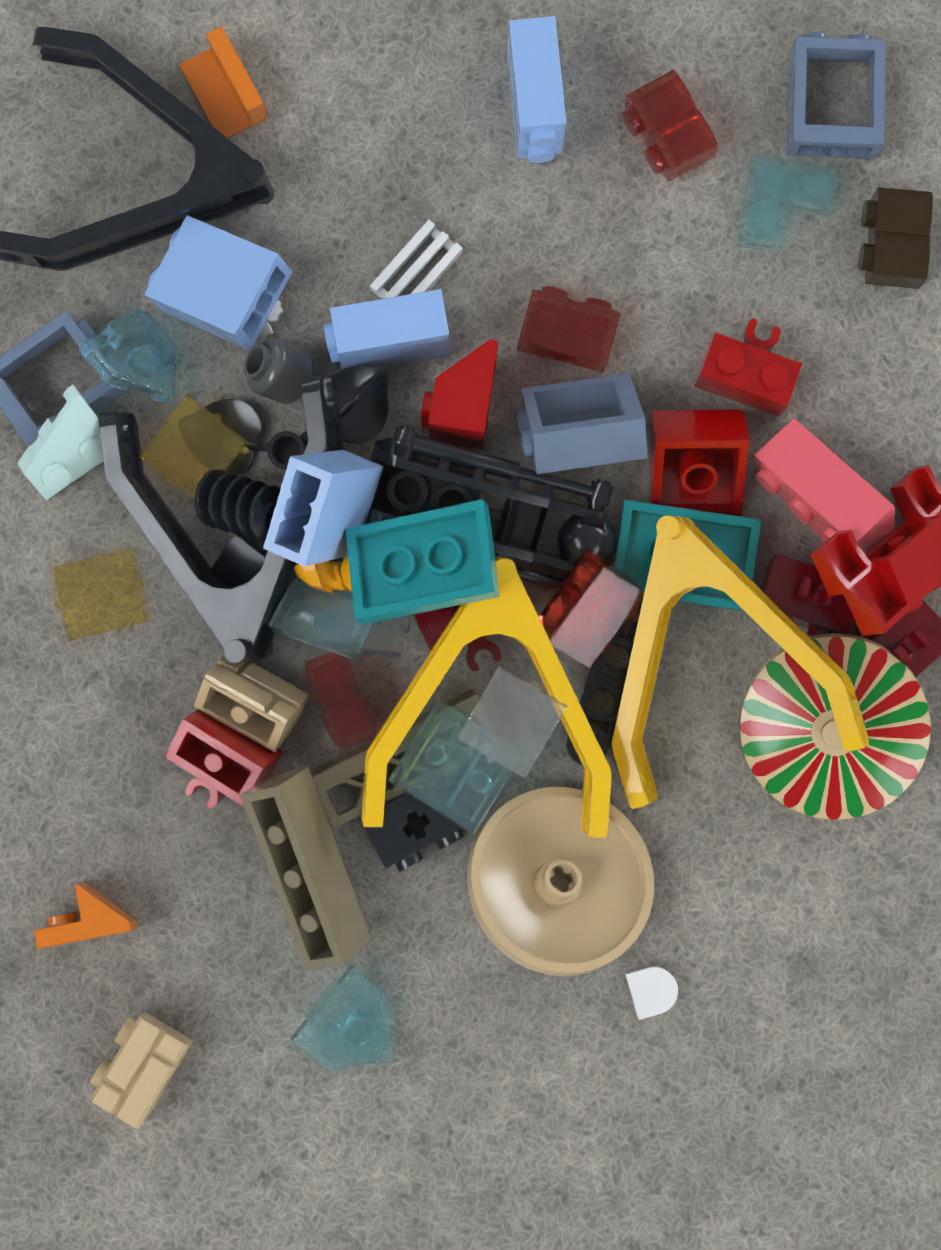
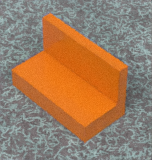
[179,26,268,138]

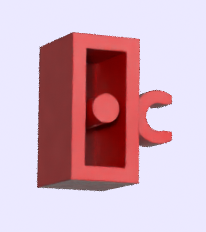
[694,318,802,417]
[164,709,283,809]

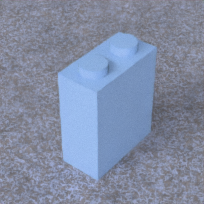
[507,16,566,163]
[144,215,292,351]
[324,289,450,370]
[263,450,383,566]

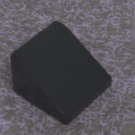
[212,535,265,587]

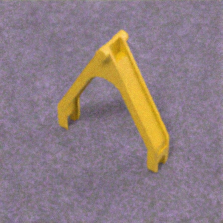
[612,515,869,809]
[362,557,612,838]

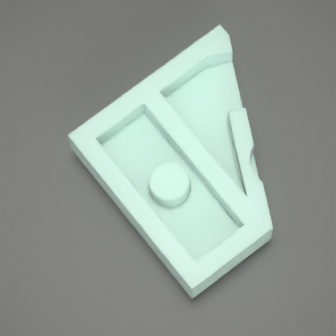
[17,384,103,501]

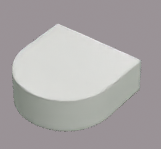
[625,966,678,1020]

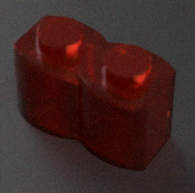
[622,69,718,182]
[517,286,621,373]
[305,649,375,750]

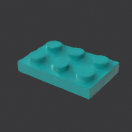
[345,499,500,625]
[610,500,762,611]

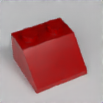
[421,339,498,450]
[649,410,750,516]

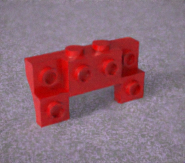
[810,465,941,636]

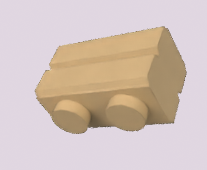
[194,655,309,753]
[89,1012,193,1129]

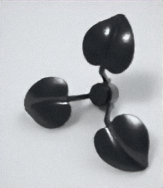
[179,366,389,561]

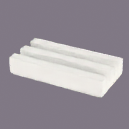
[370,220,463,299]

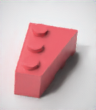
[754,418,895,554]

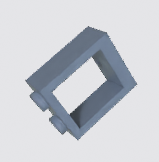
[786,32,886,159]
[0,310,126,446]
[515,373,648,474]

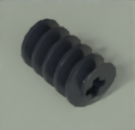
[194,469,281,544]

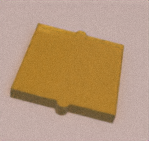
[139,394,248,500]
[52,549,148,641]

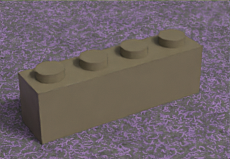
[241,767,372,970]

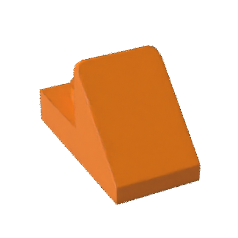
[34,882,138,949]

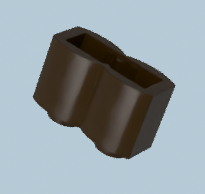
[858,187,933,289]

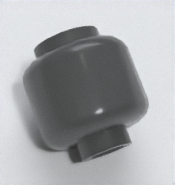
[244,337,314,404]

